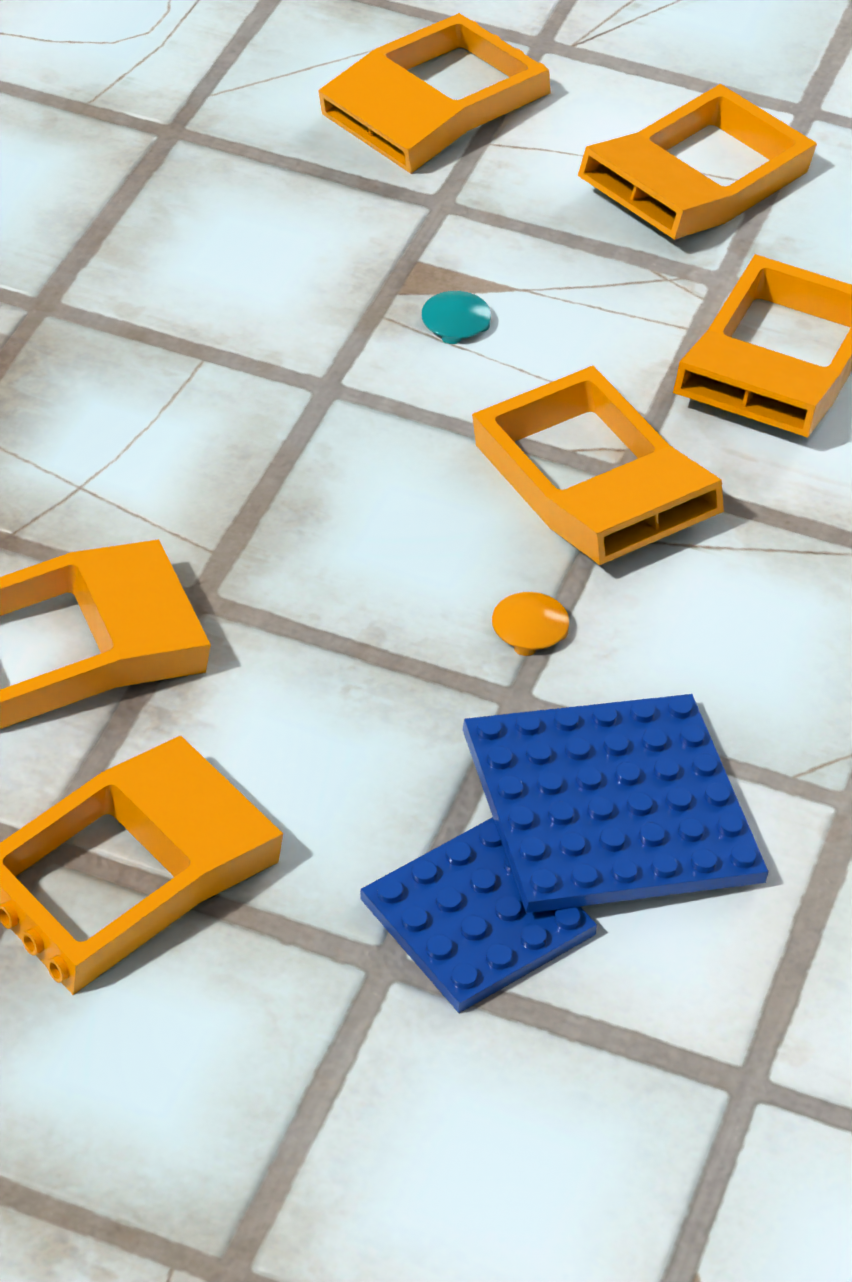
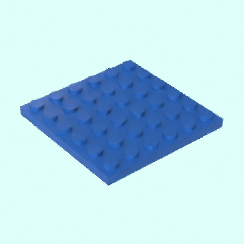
[462,694,769,913]

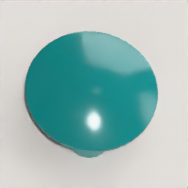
[422,291,491,344]

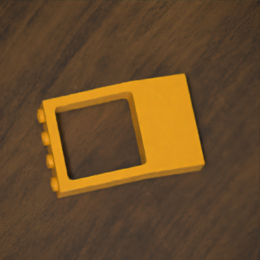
[318,13,551,174]
[578,84,817,240]
[673,254,852,438]
[472,365,724,565]
[0,539,211,729]
[0,735,283,995]

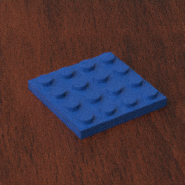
[360,817,597,1013]

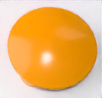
[492,592,569,656]

